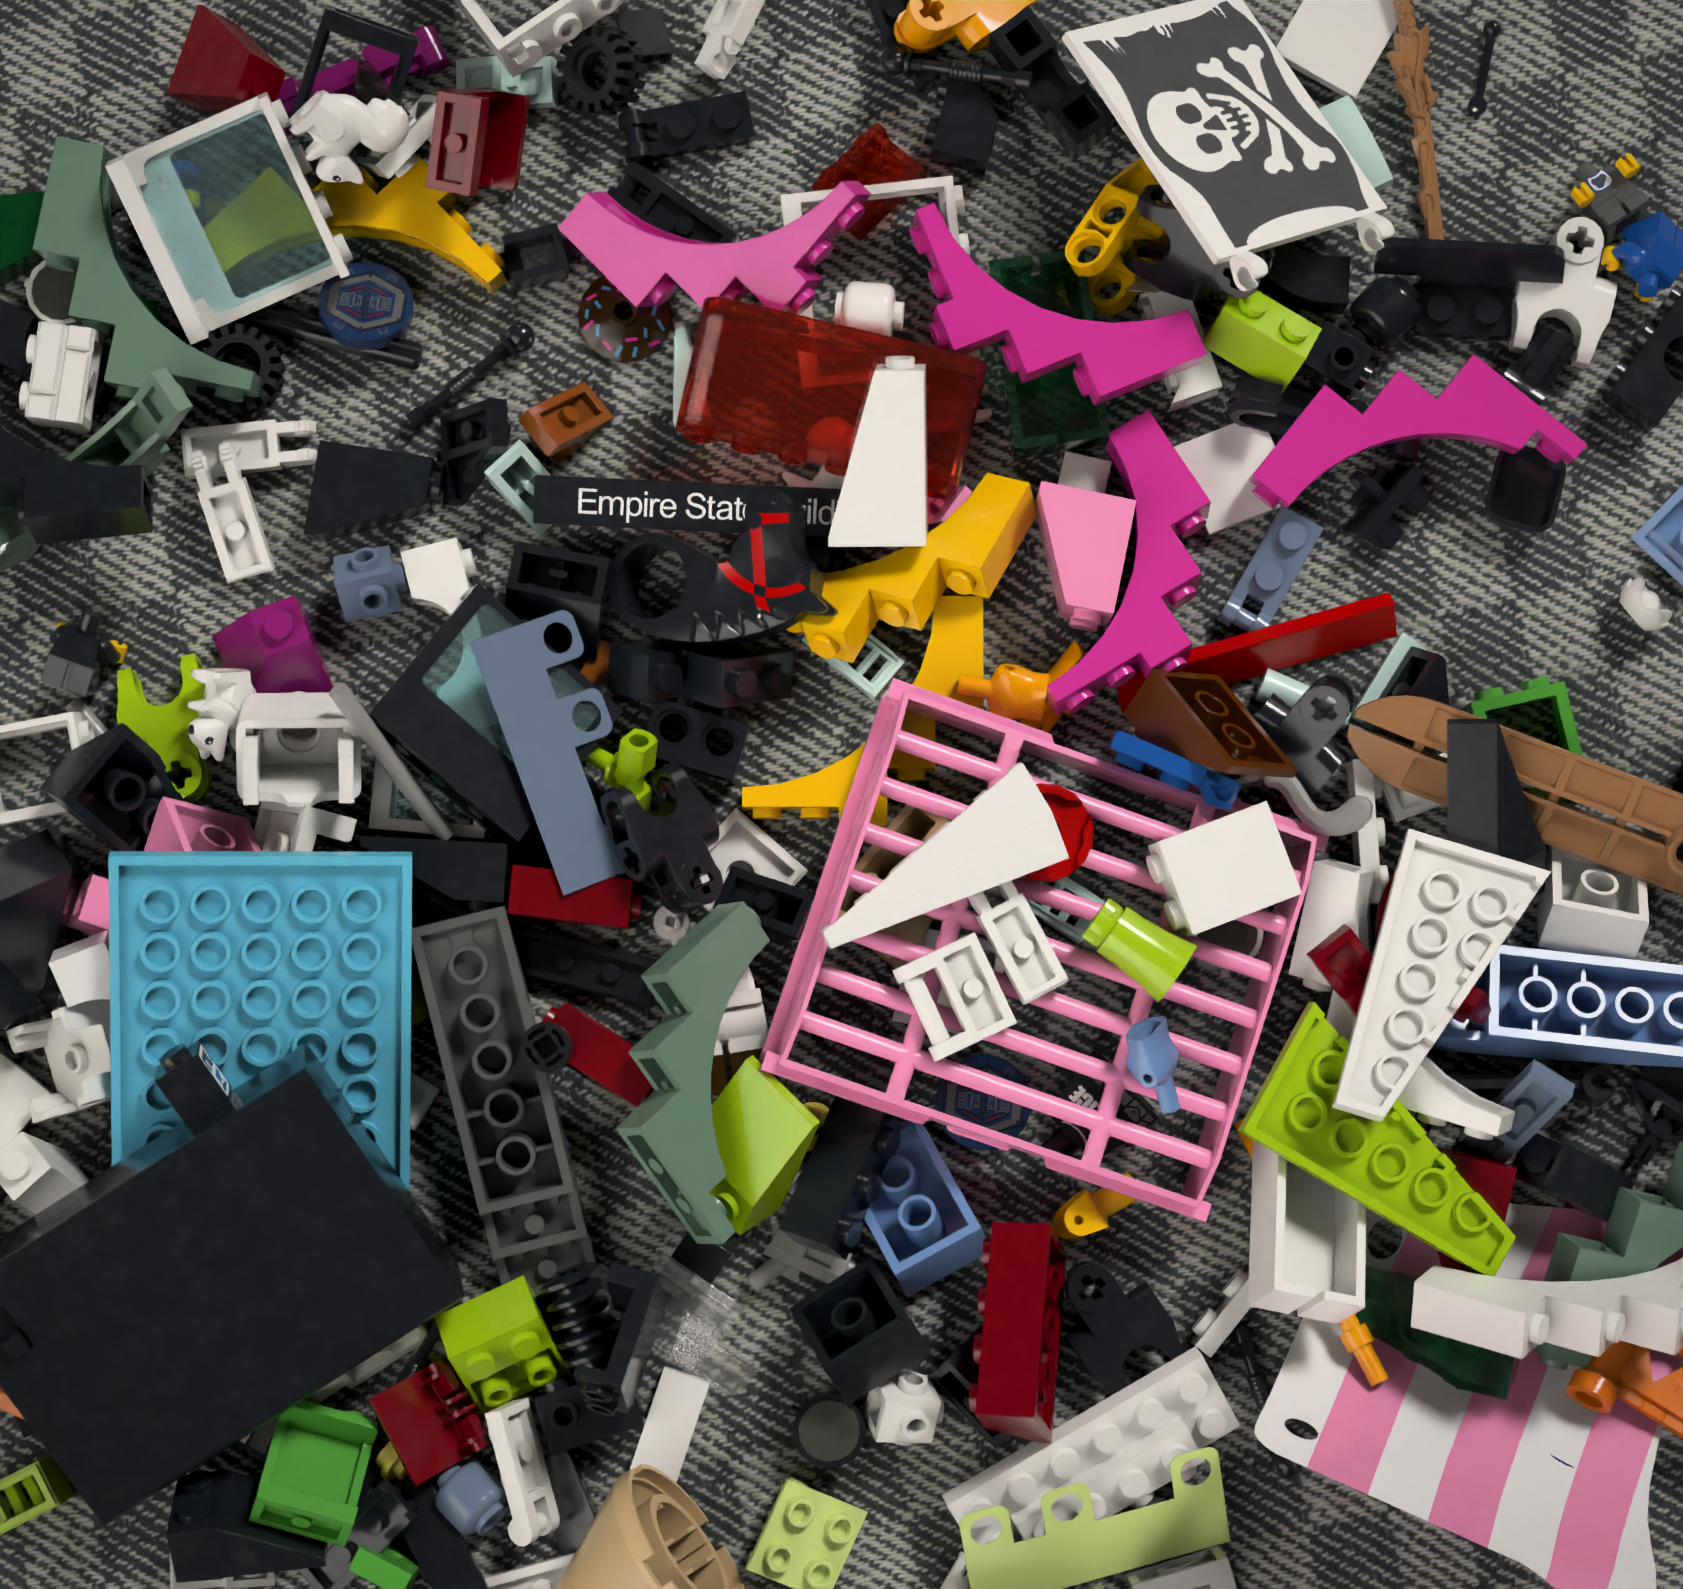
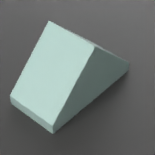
[484,439,553,536]

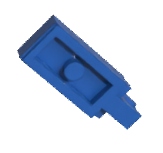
[1107,730,1241,810]

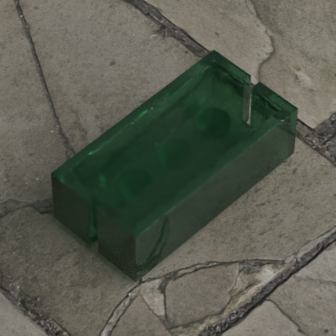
[987,249,1110,459]

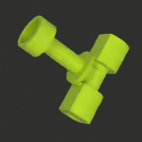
[575,724,658,818]

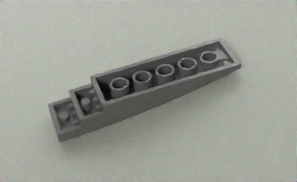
[412,905,601,1297]

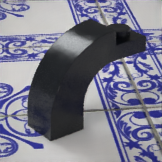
[1260,242,1350,314]

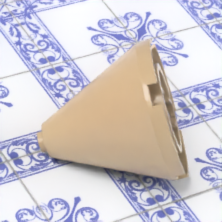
[556,1464,745,1589]

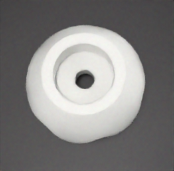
[1619,577,1672,631]

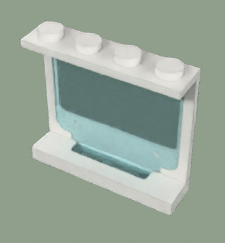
[105,92,354,345]

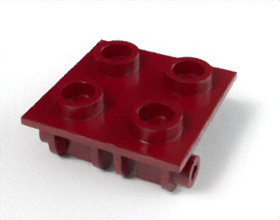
[368,1357,492,1487]

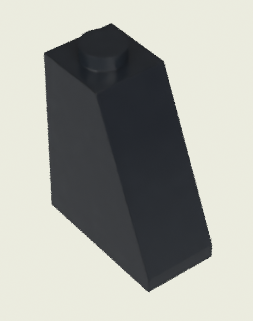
[303,440,444,543]

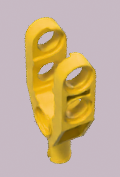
[1065,157,1171,315]

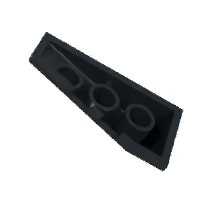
[1447,718,1545,897]
[40,723,185,851]

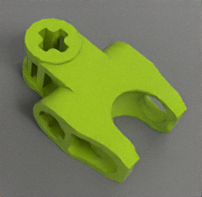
[116,653,210,804]

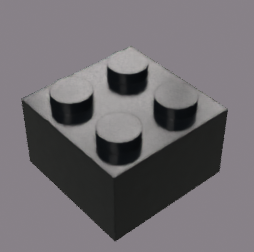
[789,1256,932,1405]

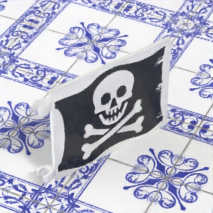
[1061,0,1394,291]

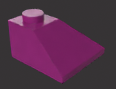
[212,595,334,693]

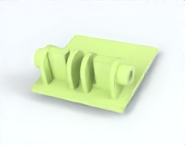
[745,1476,868,1589]

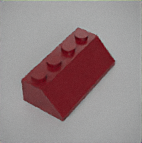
[969,1222,1067,1444]

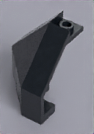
[0,829,88,1032]

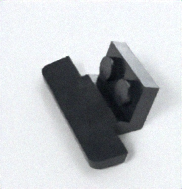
[1373,237,1565,341]

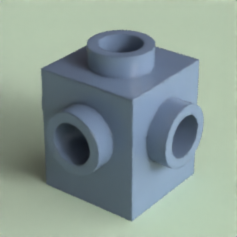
[333,545,408,622]

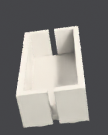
[1248,1140,1366,1324]

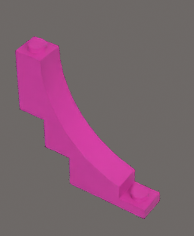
[1248,354,1588,509]

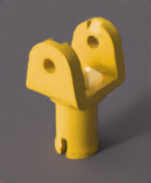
[1051,1172,1139,1240]

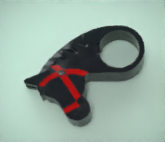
[608,488,838,648]

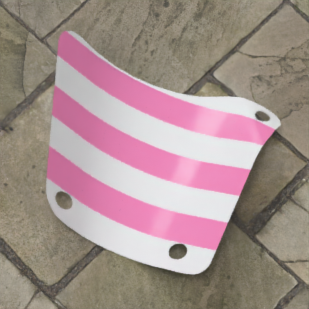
[1254,1203,1683,1589]

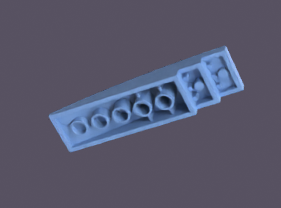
[1432,945,1683,1067]

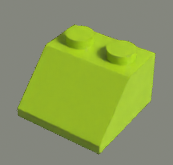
[1202,290,1322,393]

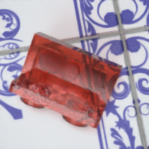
[811,123,927,241]

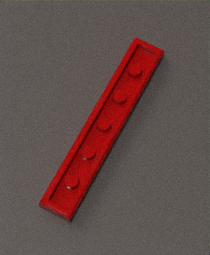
[1116,592,1397,714]

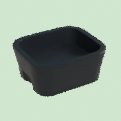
[1485,445,1566,533]

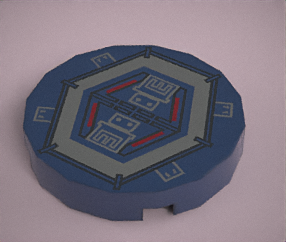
[318,262,413,350]
[935,1054,1031,1151]

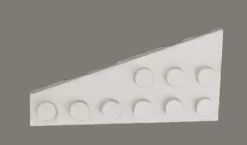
[1332,829,1551,1122]

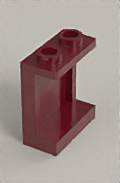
[426,87,530,196]

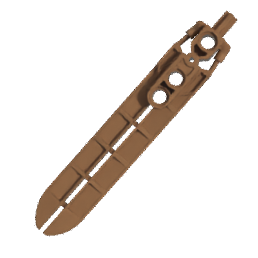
[1347,695,1683,895]

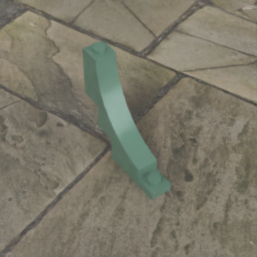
[616,901,770,1244]
[1533,1141,1683,1370]

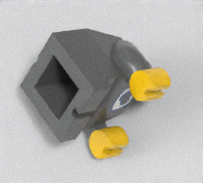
[1570,153,1649,246]

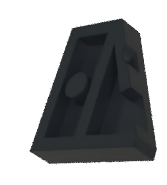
[440,398,511,507]

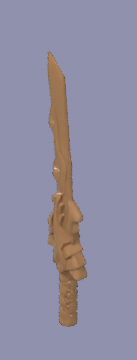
[1387,0,1444,240]

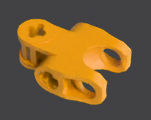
[894,0,1037,54]

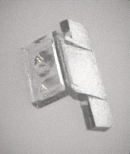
[593,1252,759,1395]

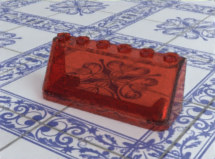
[675,297,988,499]

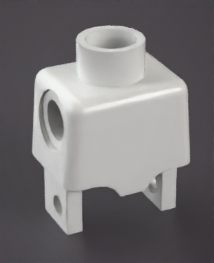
[235,691,361,807]

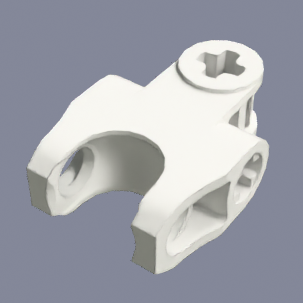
[1509,217,1618,369]

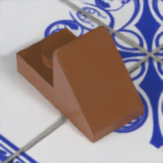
[518,381,614,463]

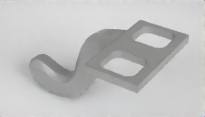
[1234,775,1373,836]

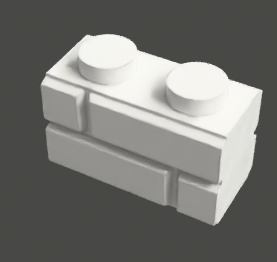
[19,321,104,432]

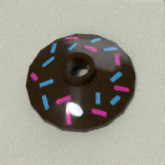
[578,275,672,363]

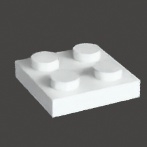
[359,94,437,179]

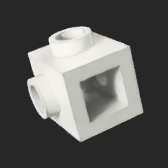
[863,1371,944,1446]

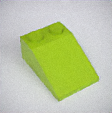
[709,1055,820,1236]

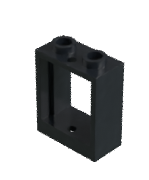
[290,4,419,156]

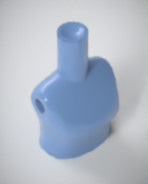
[1126,1016,1180,1113]

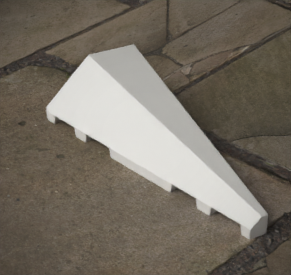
[821,762,1069,949]

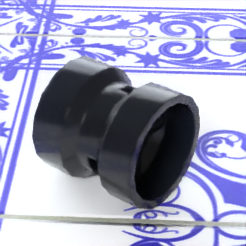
[521,1022,574,1072]

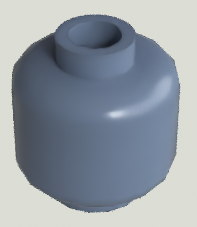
[435,1462,508,1536]

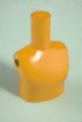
[957,664,1050,723]

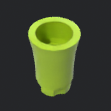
[1081,898,1197,1002]

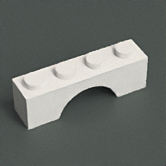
[400,538,502,734]

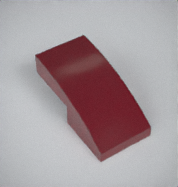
[1306,924,1372,1017]

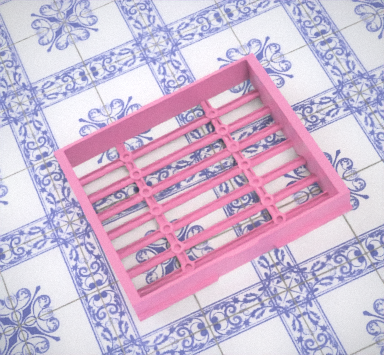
[758,678,1330,1222]

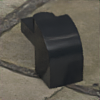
[1514,1133,1635,1223]

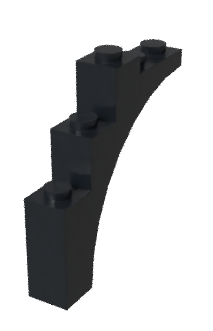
[0,426,153,544]

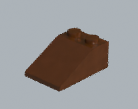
[1123,669,1298,778]

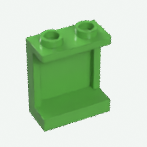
[248,1398,380,1547]

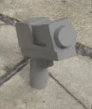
[746,1223,859,1293]

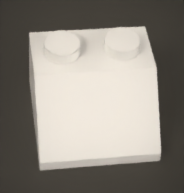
[1537,846,1649,960]

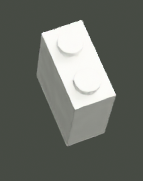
[1146,801,1302,938]

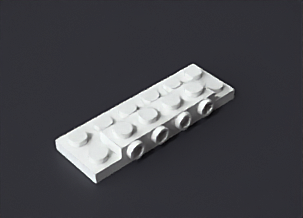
[942,1346,1240,1544]

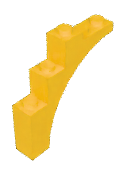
[203,156,507,294]
[786,473,1037,663]
[742,596,984,828]

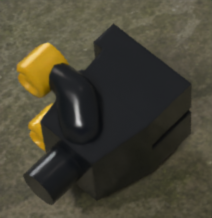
[41,610,128,697]

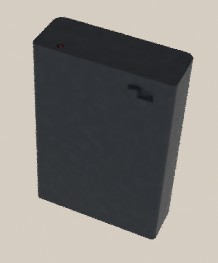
[0,1044,464,1526]

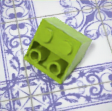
[434,1275,570,1413]

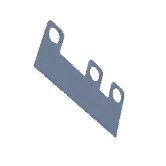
[470,610,625,896]

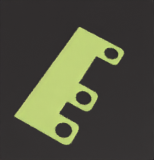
[959,1447,1230,1589]

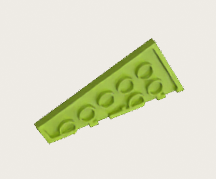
[1238,1001,1516,1276]

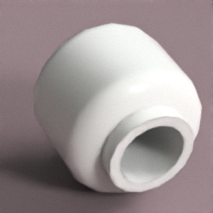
[834,281,905,346]

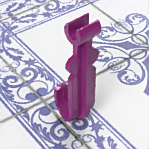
[261,25,451,136]

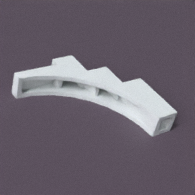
[1288,858,1515,1140]
[1411,1257,1683,1359]

